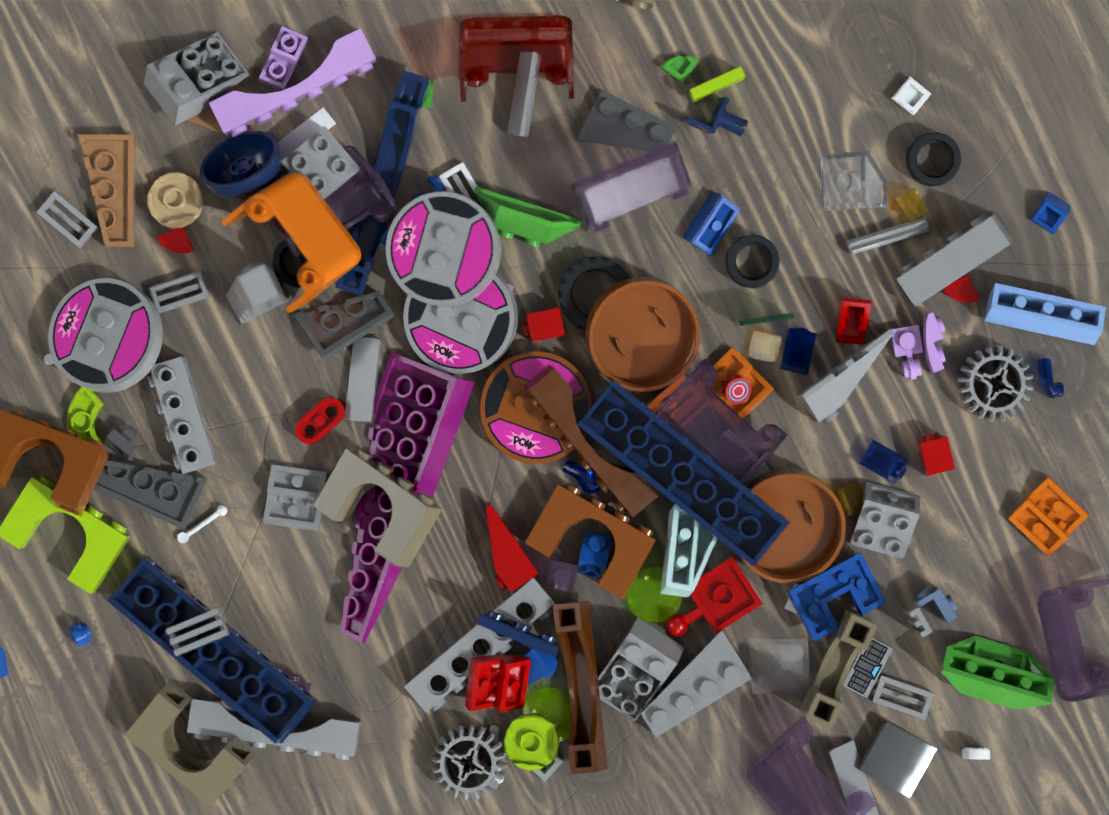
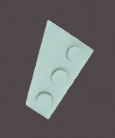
[660,505,718,598]

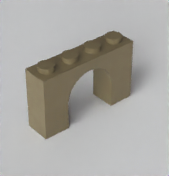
[313,448,442,567]
[799,609,878,730]
[125,680,257,808]

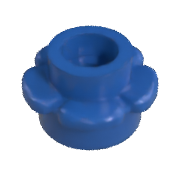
[69,621,93,647]

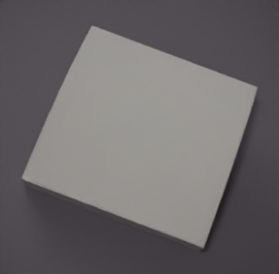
[263,464,327,531]

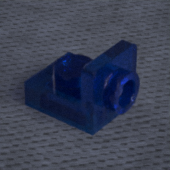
[859,439,908,484]

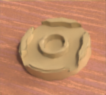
[147,172,204,228]

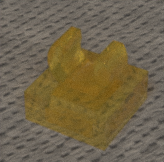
[891,187,929,223]

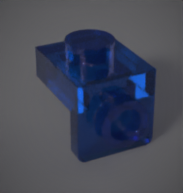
[780,328,817,375]

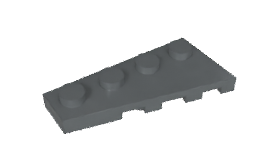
[94,460,208,530]

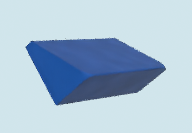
[683,191,741,256]

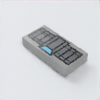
[843,638,893,698]

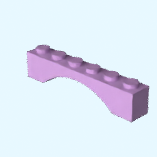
[209,28,377,137]

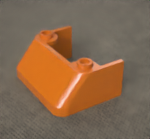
[221,172,361,313]

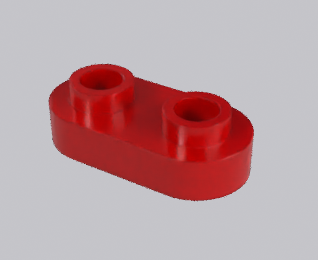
[295,398,345,444]

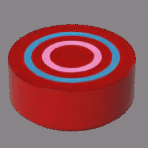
[722,375,752,404]

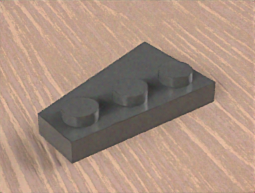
[576,90,677,153]
[294,291,395,361]

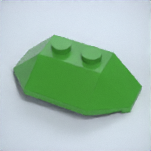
[474,187,583,248]
[941,636,1055,709]

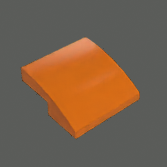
[693,347,774,429]
[1008,475,1089,557]

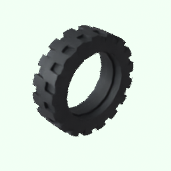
[558,256,630,330]

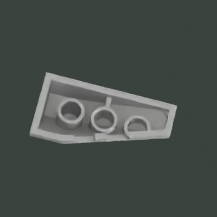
[797,329,894,423]

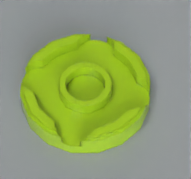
[503,713,560,770]

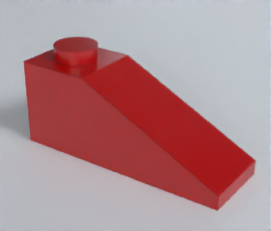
[485,503,539,593]

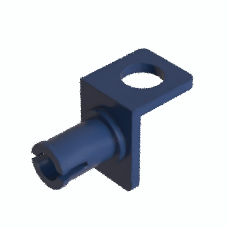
[680,97,748,137]

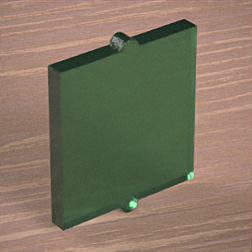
[739,313,794,326]

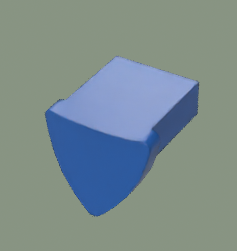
[522,648,559,685]

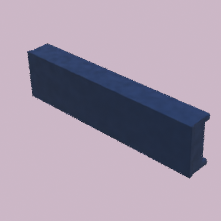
[577,379,790,567]
[107,557,317,744]

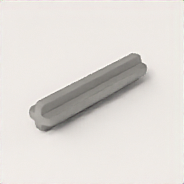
[847,217,929,255]

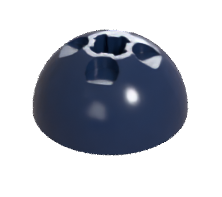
[200,131,281,201]

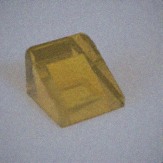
[748,331,782,364]
[833,480,863,517]

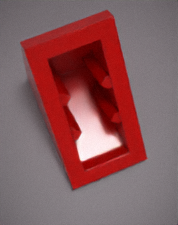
[836,298,871,345]

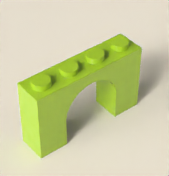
[0,475,131,594]

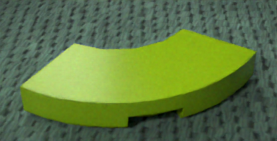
[67,386,105,443]

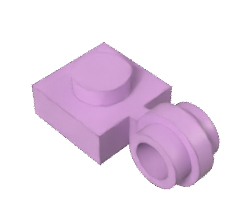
[891,325,923,380]

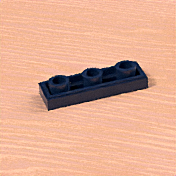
[477,610,559,657]

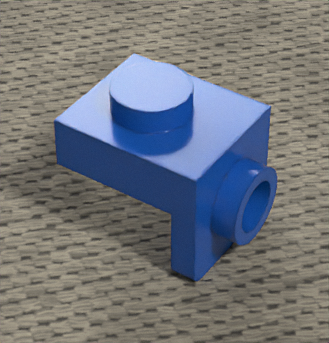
[577,531,612,578]

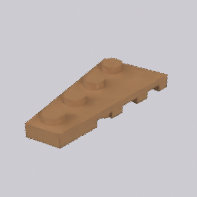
[78,134,135,248]

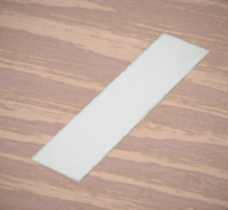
[277,107,336,167]

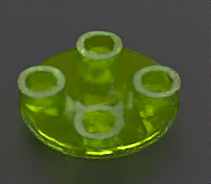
[627,567,682,623]
[523,687,570,742]

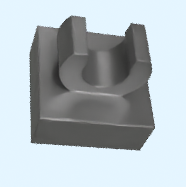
[105,425,137,462]

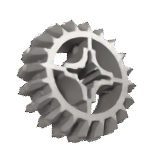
[957,346,1034,422]
[431,724,507,800]

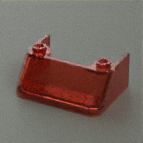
[459,15,574,102]

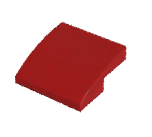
[465,655,531,713]

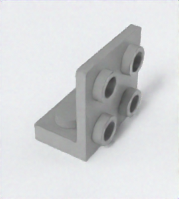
[281,126,360,200]
[850,482,921,558]

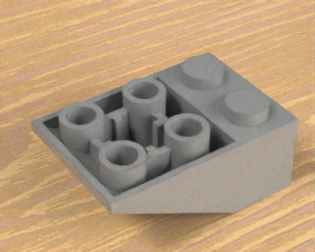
[144,32,249,125]
[598,617,684,722]

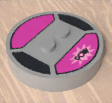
[386,192,501,307]
[403,273,518,374]
[48,278,163,393]

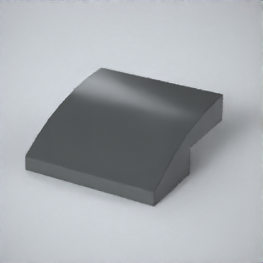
[857,720,937,798]

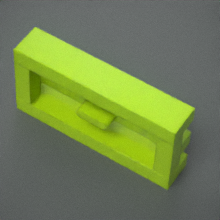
[688,66,746,103]

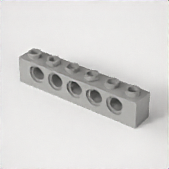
[404,577,555,712]

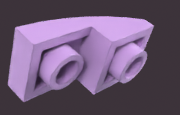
[259,26,308,91]
[922,312,946,373]

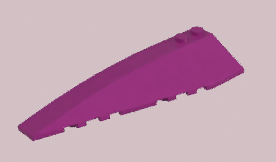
[340,351,475,643]

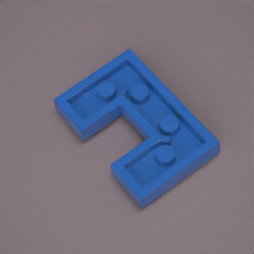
[786,552,886,641]

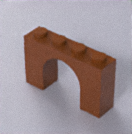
[0,410,109,516]
[525,483,657,599]

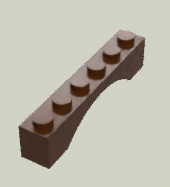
[524,364,659,517]
[553,601,608,774]

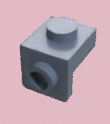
[913,586,958,623]

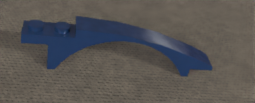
[335,70,431,296]

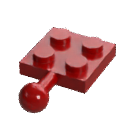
[666,556,763,637]

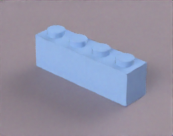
[984,283,1106,345]

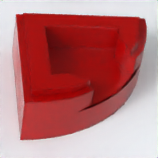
[157,227,195,254]
[942,275,981,303]

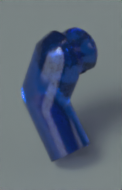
[1037,358,1064,399]
[563,460,600,494]

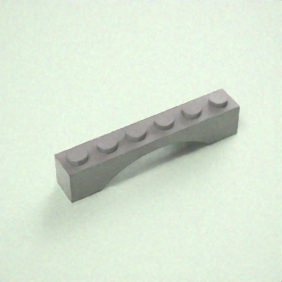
[187,696,361,760]

